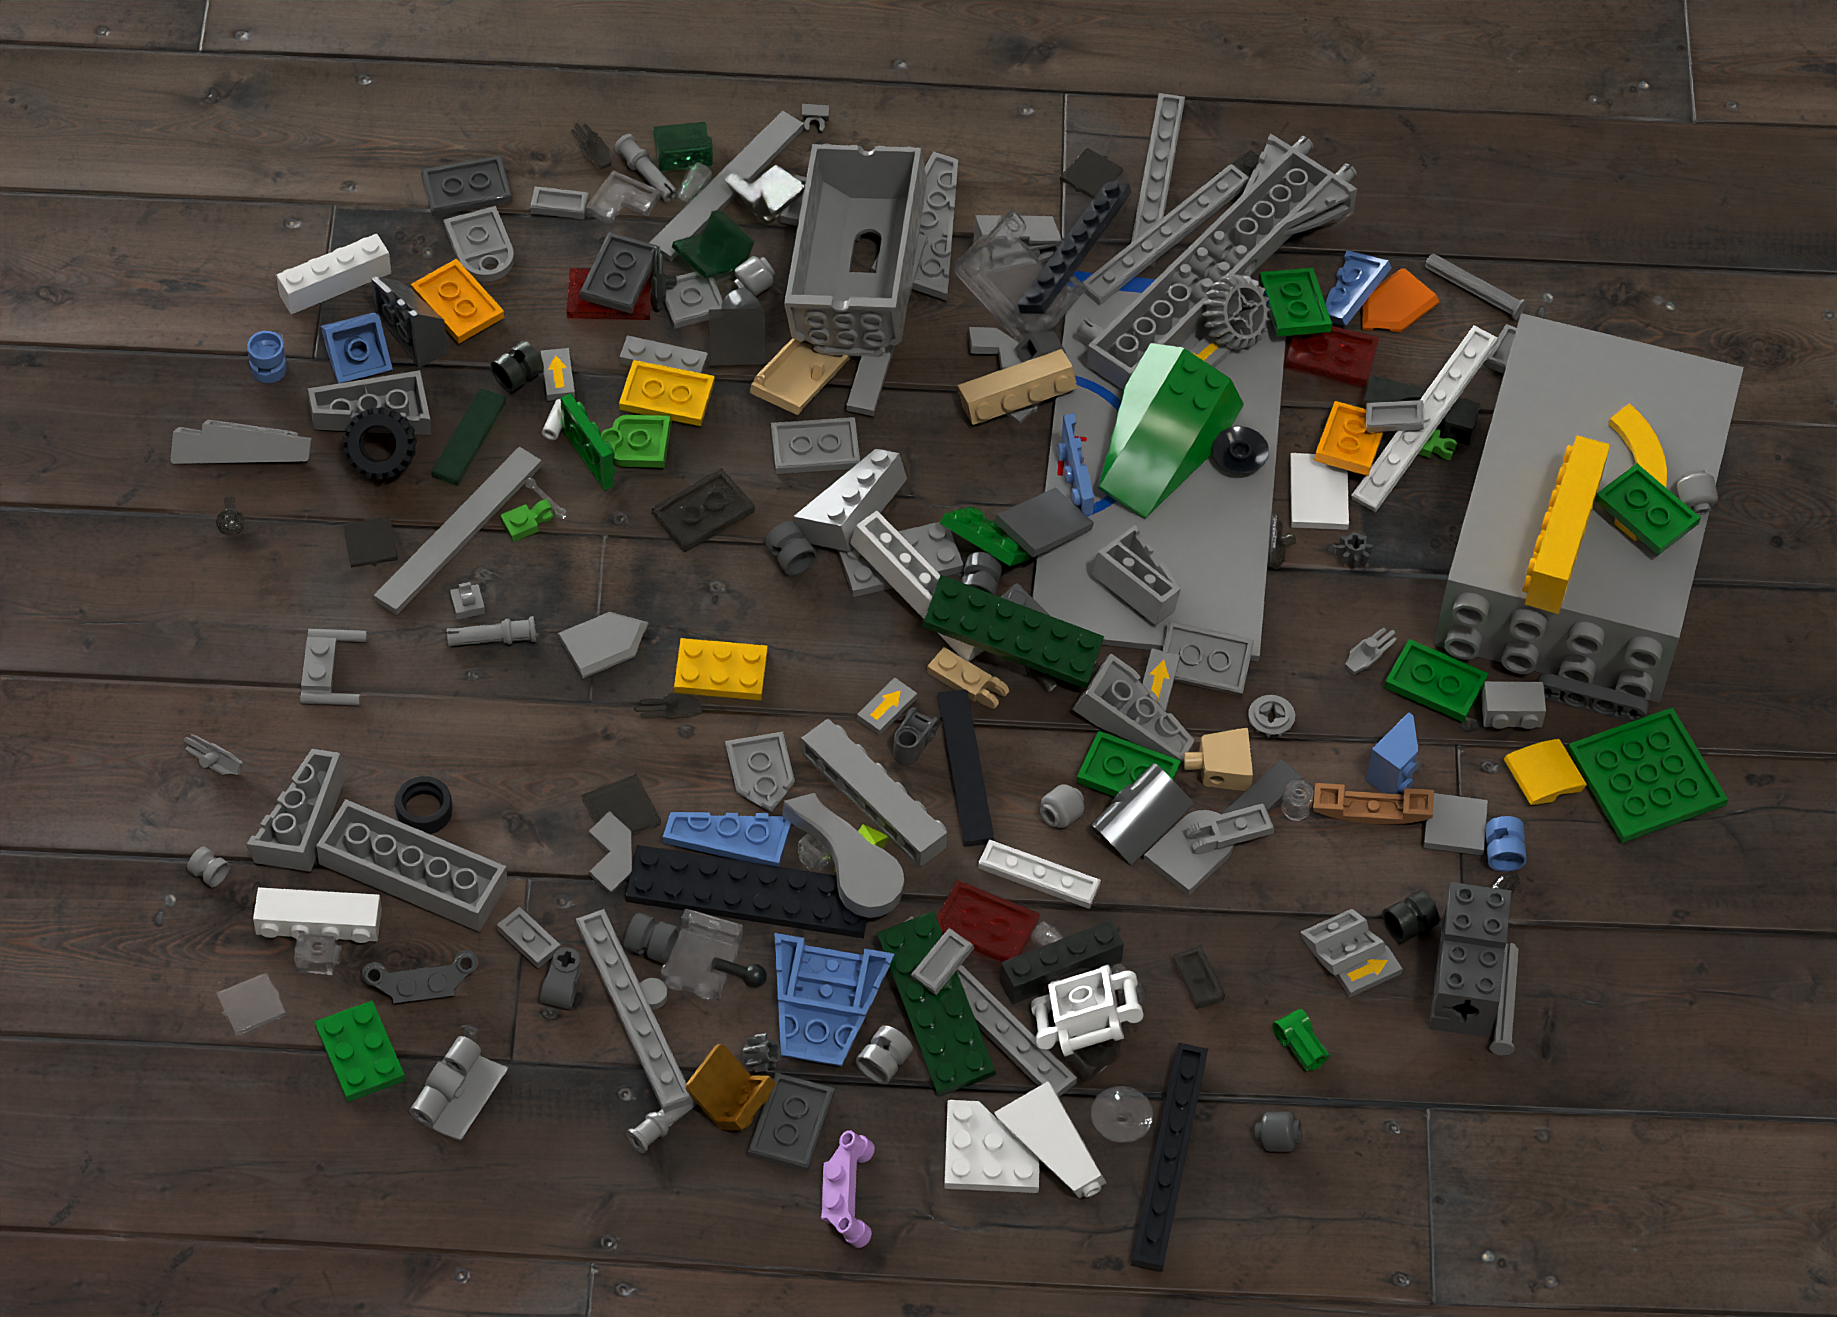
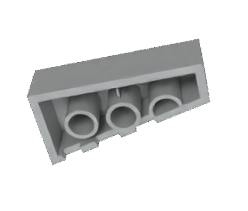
[794,449,907,552]

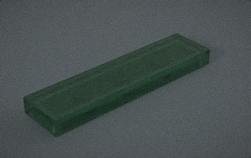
[431,388,506,486]

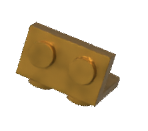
[686,1044,777,1130]

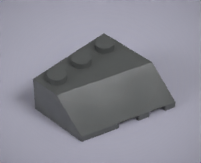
[371,276,448,368]

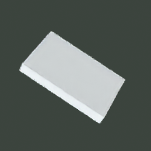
[1290,453,1349,530]

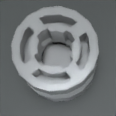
[187,846,230,888]

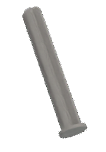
[1425,254,1526,320]
[1490,943,1519,1055]

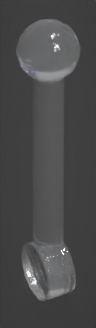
[525,478,567,518]

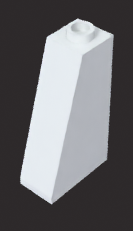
[994,1081,1106,1198]

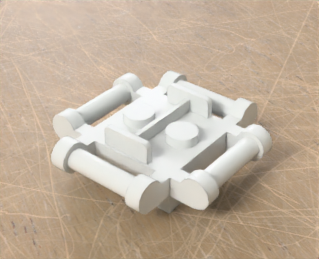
[1031,964,1144,1056]

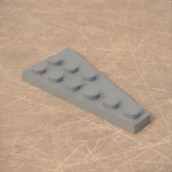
[871,151,958,301]

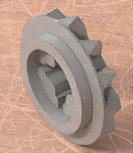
[1248,695,1295,737]

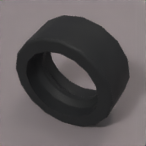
[395,776,453,834]

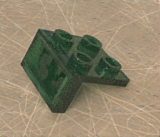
[653,122,713,171]
[672,209,754,278]

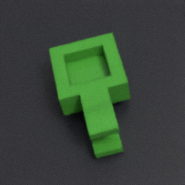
[500,499,554,542]

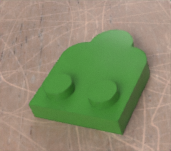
[601,415,672,468]

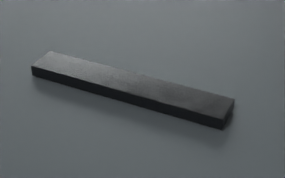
[938,689,994,847]

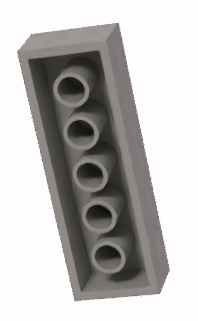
[316,799,508,932]

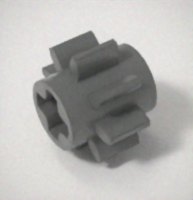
[1336,532,1373,568]
[742,1033,781,1073]

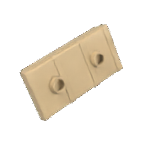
[750,338,853,415]

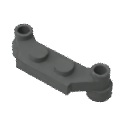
[362,949,478,1003]

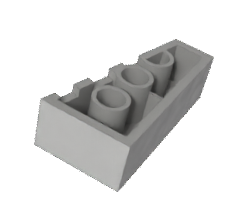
[308,370,431,435]
[247,749,347,872]

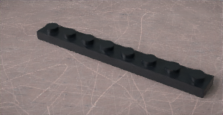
[1017,181,1132,314]
[1131,1043,1208,1272]

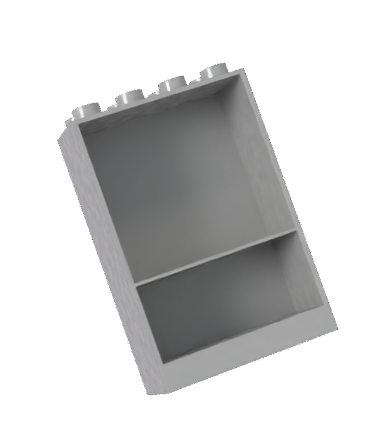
[1433,313,1744,703]

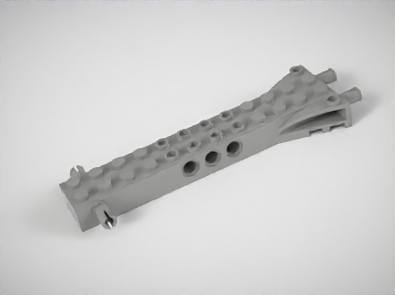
[1077,133,1357,390]

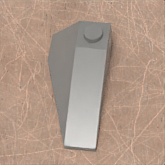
[1072,653,1194,762]

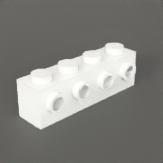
[276,234,391,315]
[253,888,382,943]

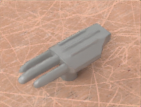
[1344,628,1397,675]
[184,734,243,775]

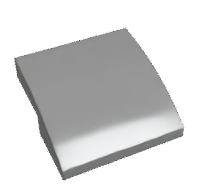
[1300,909,1386,975]

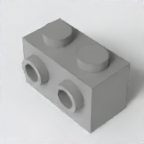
[1481,681,1546,729]

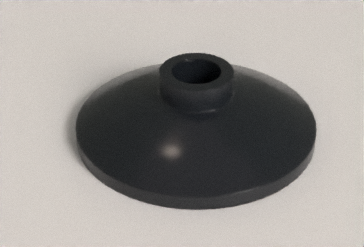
[1212,426,1269,474]

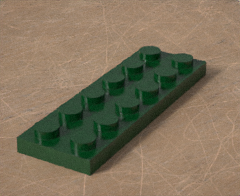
[921,575,1104,689]
[877,911,997,1097]

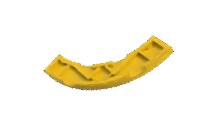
[1609,403,1667,542]

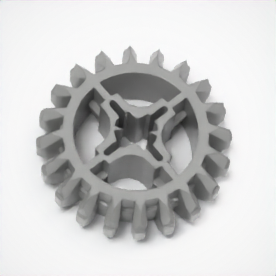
[1202,274,1272,350]

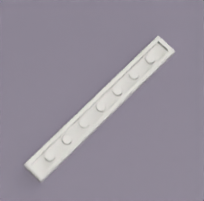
[1351,325,1498,513]

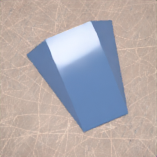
[774,933,895,1067]

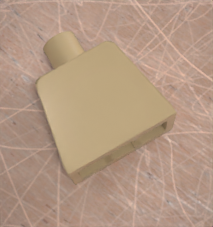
[1183,728,1253,791]

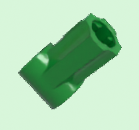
[1272,1009,1329,1071]

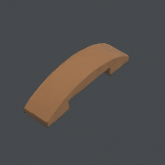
[1313,783,1434,824]

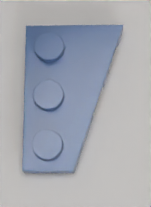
[1325,250,1392,326]
[1057,413,1094,515]

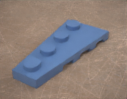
[663,812,792,867]

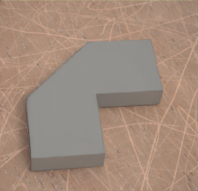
[968,327,1023,370]
[588,811,632,895]

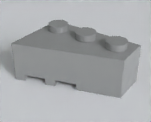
[973,215,1062,275]
[1092,525,1181,625]

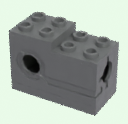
[1429,882,1512,1038]

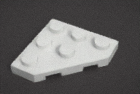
[944,1100,1039,1193]

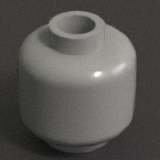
[733,256,775,297]
[1677,470,1718,515]
[1040,784,1085,829]

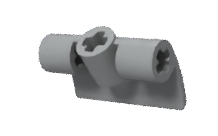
[409,1036,508,1141]

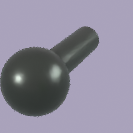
[711,957,767,988]

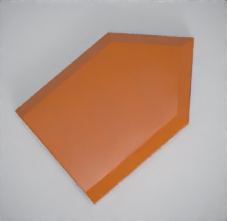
[1362,269,1440,332]

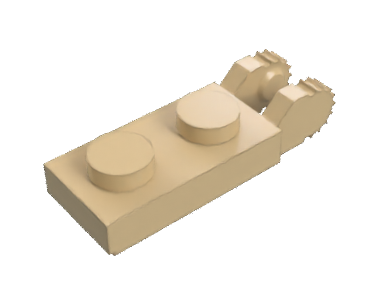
[927,647,1009,709]

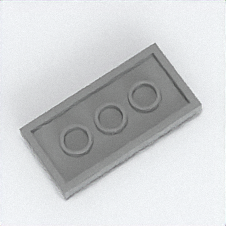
[837,522,964,597]

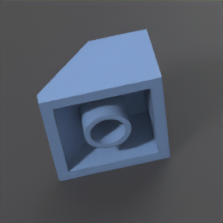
[321,312,393,383]
[1365,712,1418,794]

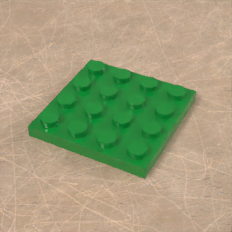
[1567,707,1728,843]

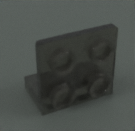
[725,165,805,224]

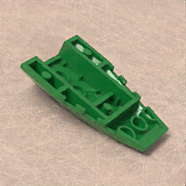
[1097,343,1244,519]

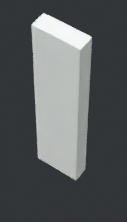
[978,840,1101,909]

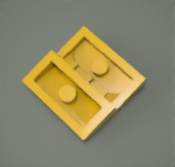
[1504,739,1587,805]

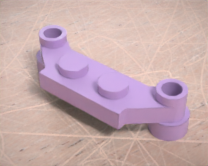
[821,1130,875,1248]

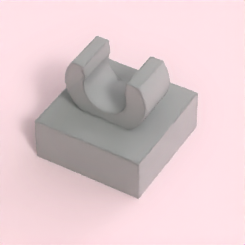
[801,104,830,132]
[450,582,485,620]

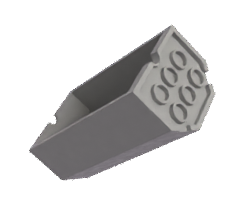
[784,144,927,357]

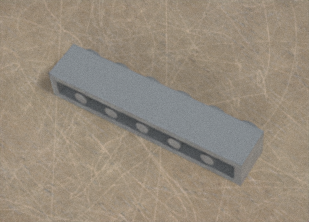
[801,719,947,868]

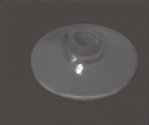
[1091,1086,1153,1143]

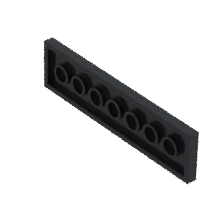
[626,845,868,939]

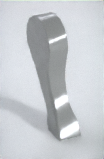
[782,793,904,918]

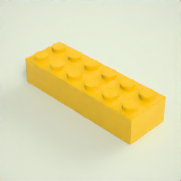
[1522,435,1611,614]

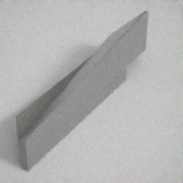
[170,420,312,464]

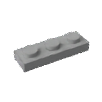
[620,335,708,374]

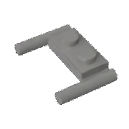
[300,629,368,706]

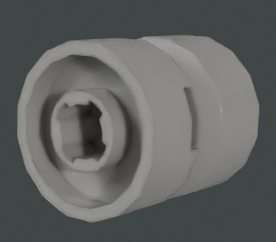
[856,1025,913,1084]

